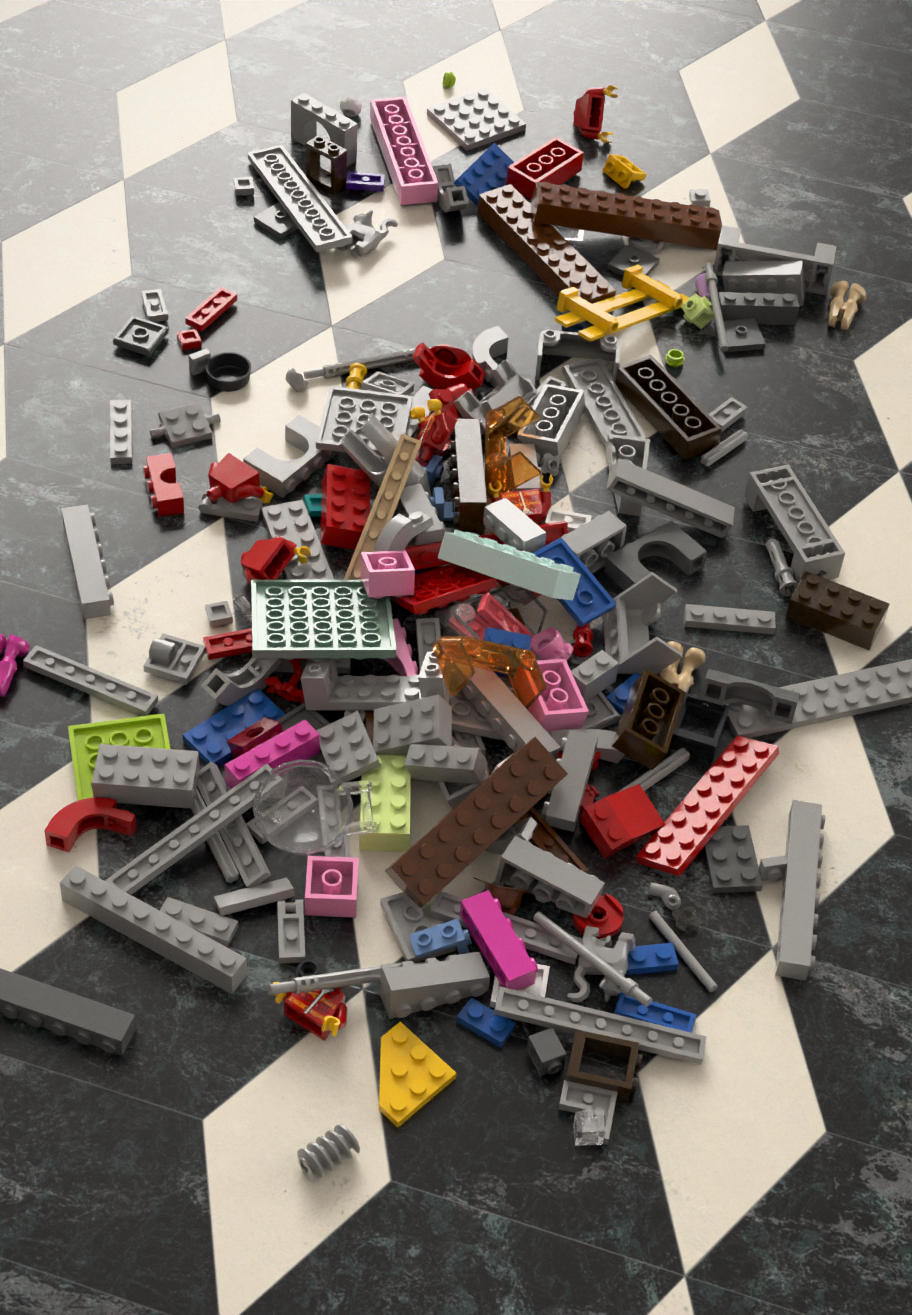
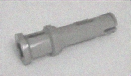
[766,539,798,596]

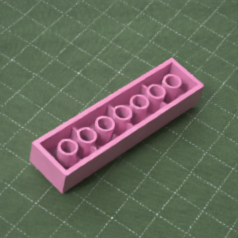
[370,97,438,205]

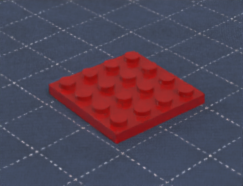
[390,563,498,615]

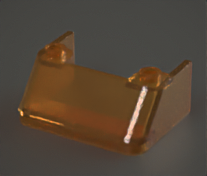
[484,395,541,499]
[433,636,547,709]

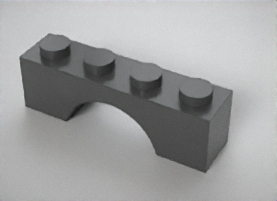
[700,669,800,724]

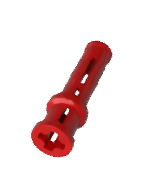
[573,623,593,657]

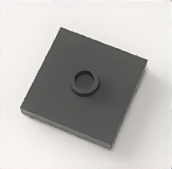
[254,202,299,239]
[607,245,660,276]
[113,316,168,356]
[723,318,766,352]

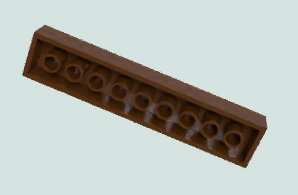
[531,182,722,250]
[478,184,616,304]

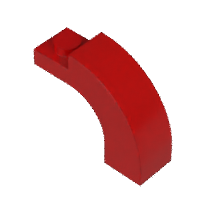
[413,342,485,390]
[44,797,136,853]

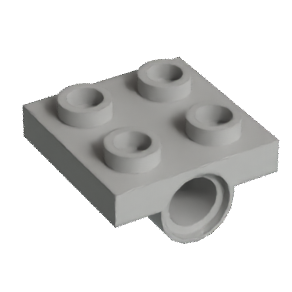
[143,633,206,685]

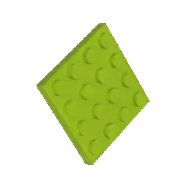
[68,714,170,800]

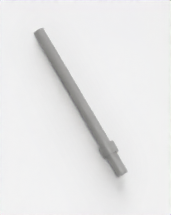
[705,263,728,352]
[533,912,652,1007]

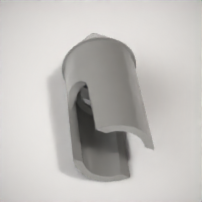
[339,413,432,497]

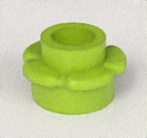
[442,71,456,89]
[665,349,685,367]

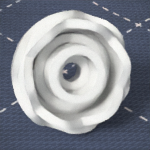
[340,98,362,117]

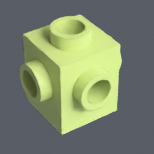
[681,293,714,329]

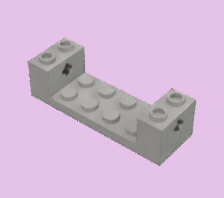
[713,225,836,295]
[744,465,845,584]
[301,650,454,710]

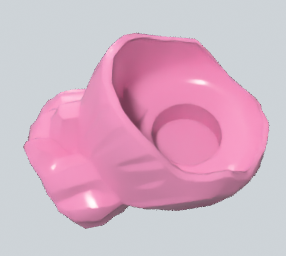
[530,627,574,661]

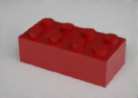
[506,137,584,200]
[321,464,370,550]

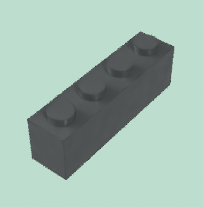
[718,292,799,325]

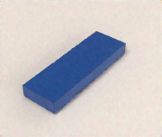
[614,992,697,1033]

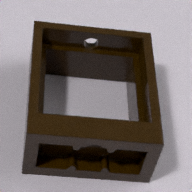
[306,135,347,196]
[566,1029,642,1103]

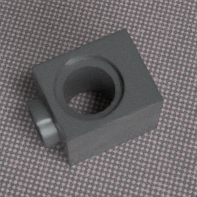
[526,1028,566,1076]

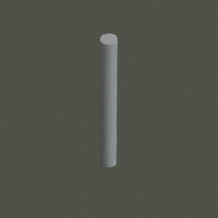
[649,911,718,992]

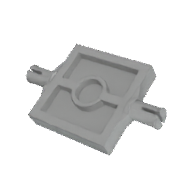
[150,403,221,448]

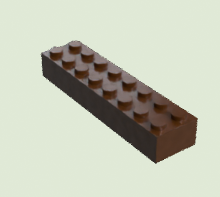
[385,737,568,908]

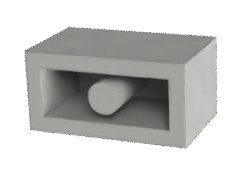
[571,650,619,702]

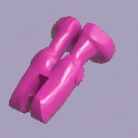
[0,634,30,697]

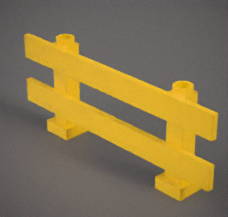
[555,265,689,342]

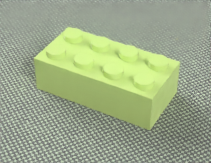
[359,755,411,852]

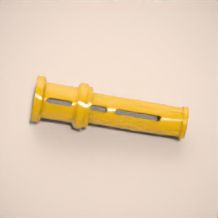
[346,363,367,390]

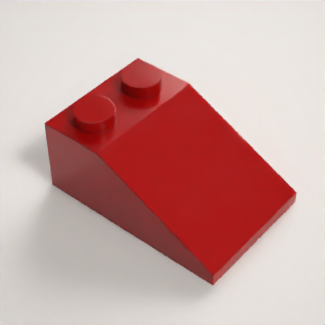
[579,784,665,859]

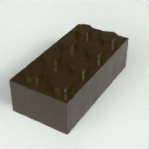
[786,571,890,650]
[611,669,686,770]

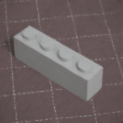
[542,729,598,832]

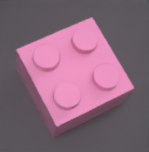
[360,550,415,599]
[305,856,359,918]

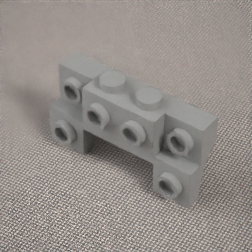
[453,359,537,435]

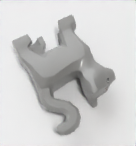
[336,210,398,258]
[567,926,636,1003]

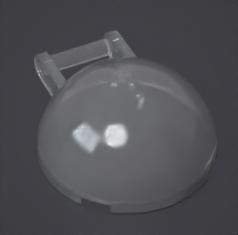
[253,760,377,856]

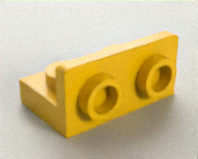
[602,154,647,189]

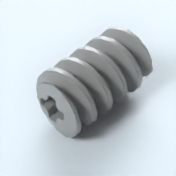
[297,1124,360,1183]

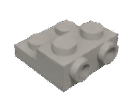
[360,371,415,395]

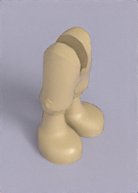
[828,281,866,330]
[660,641,706,693]

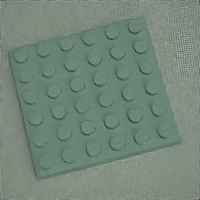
[251,580,397,660]

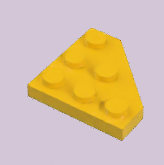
[379,1022,456,1128]

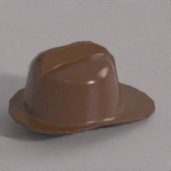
[473,877,530,915]

